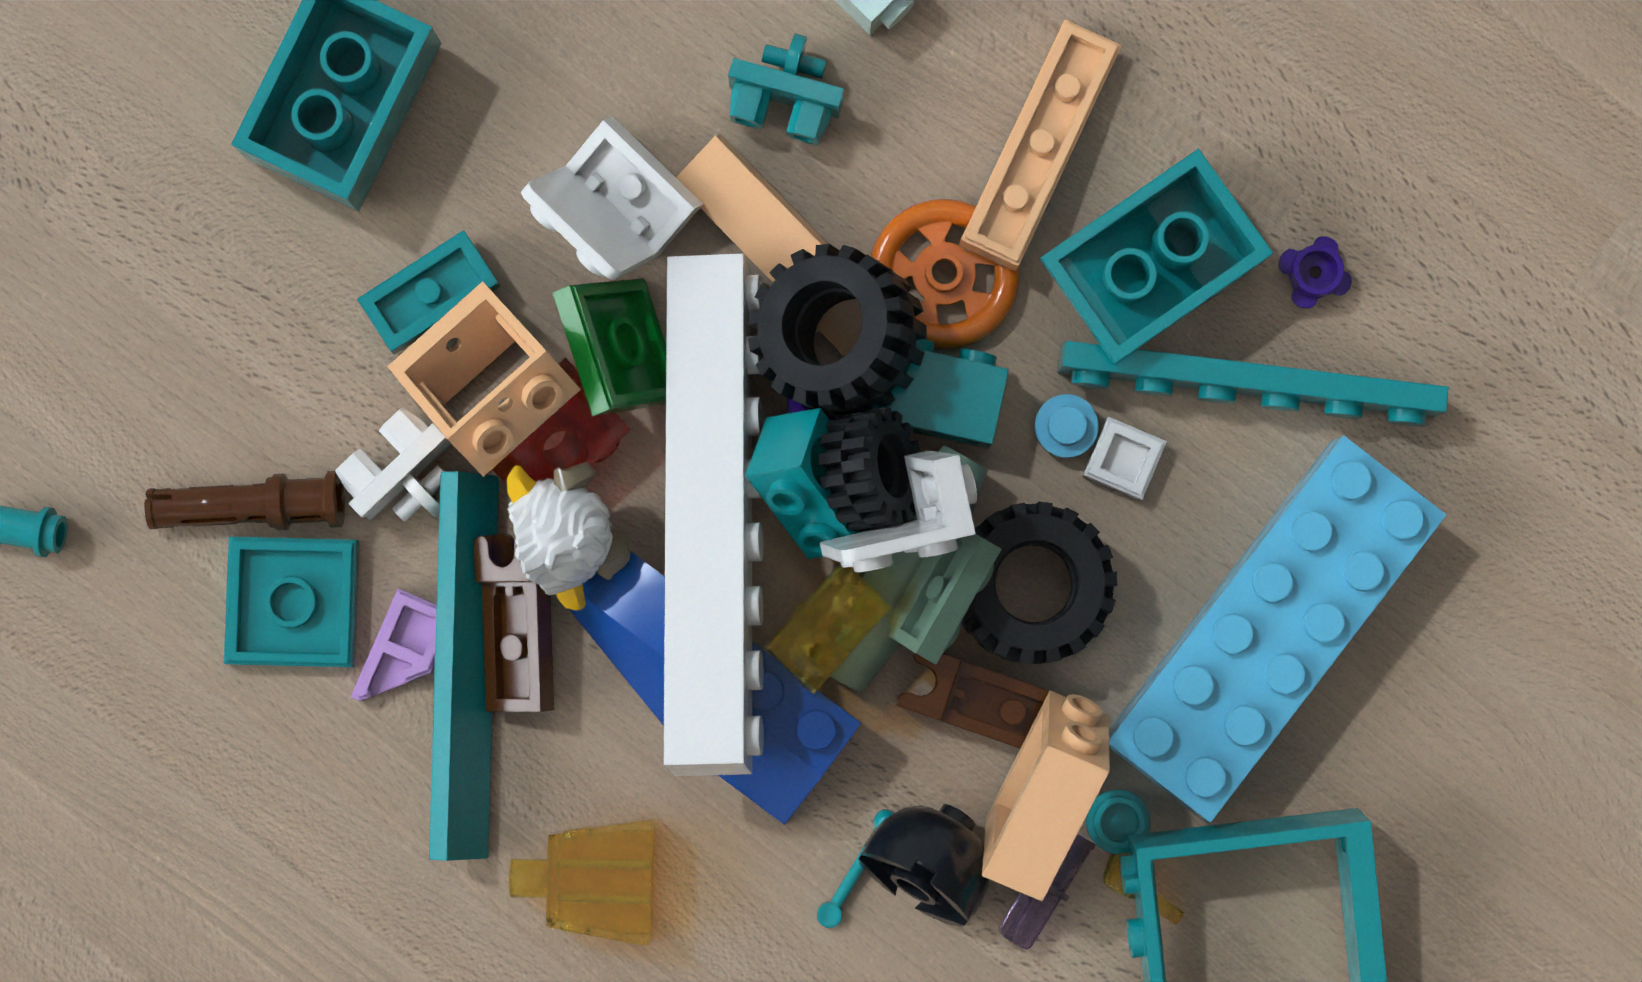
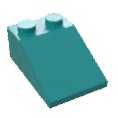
[1039,148,1273,365]

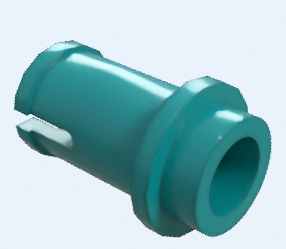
[0,506,68,557]

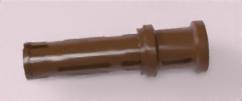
[144,471,345,531]

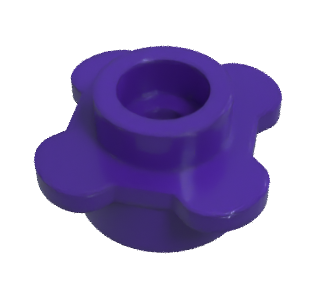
[1278,236,1352,309]

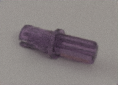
[999,834,1096,950]

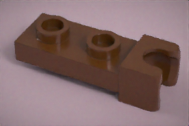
[474,534,554,712]
[896,652,1066,749]

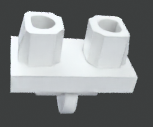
[335,407,452,522]

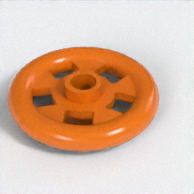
[871,199,1020,349]

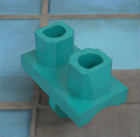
[728,33,844,146]

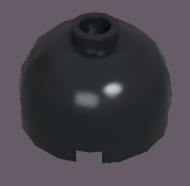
[858,804,989,927]

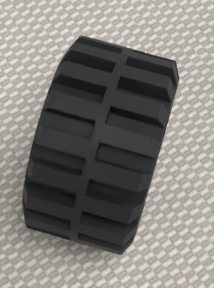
[748,244,927,417]
[961,501,1118,664]

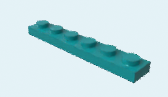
[1057,341,1449,426]

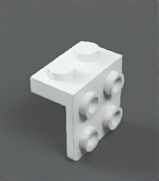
[521,116,703,280]
[820,451,977,572]

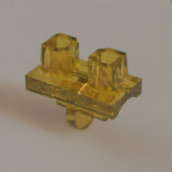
[763,563,891,694]

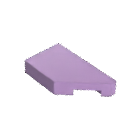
[351,589,436,701]

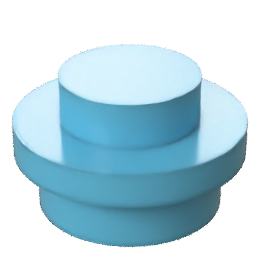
[1034,394,1098,458]

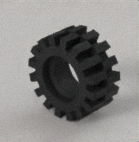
[819,407,921,530]

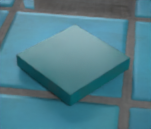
[224,537,359,667]

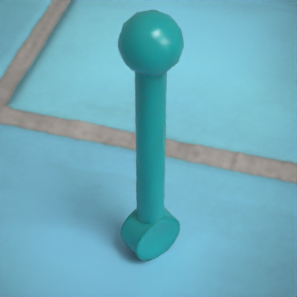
[817,809,895,928]

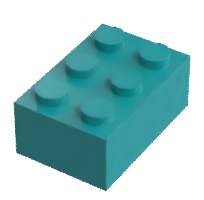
[231,0,442,212]

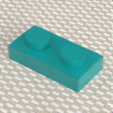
[357,230,501,355]

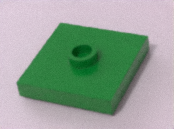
[553,278,666,416]

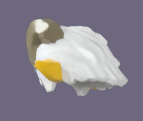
[507,461,631,611]

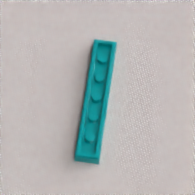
[429,471,499,861]

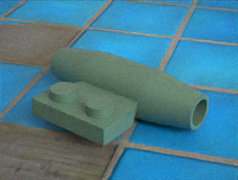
[817,445,1002,693]

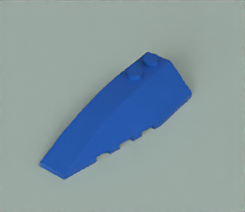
[569,551,861,825]

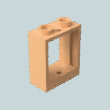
[387,281,581,477]
[982,690,1110,901]

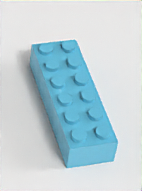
[1109,435,1447,823]

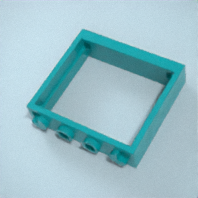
[1119,808,1387,982]

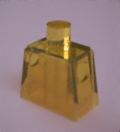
[509,818,655,945]

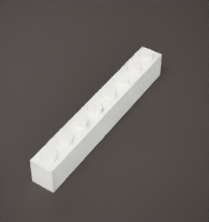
[664,253,764,776]

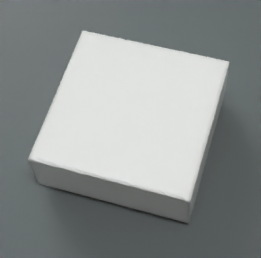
[1082,417,1167,501]

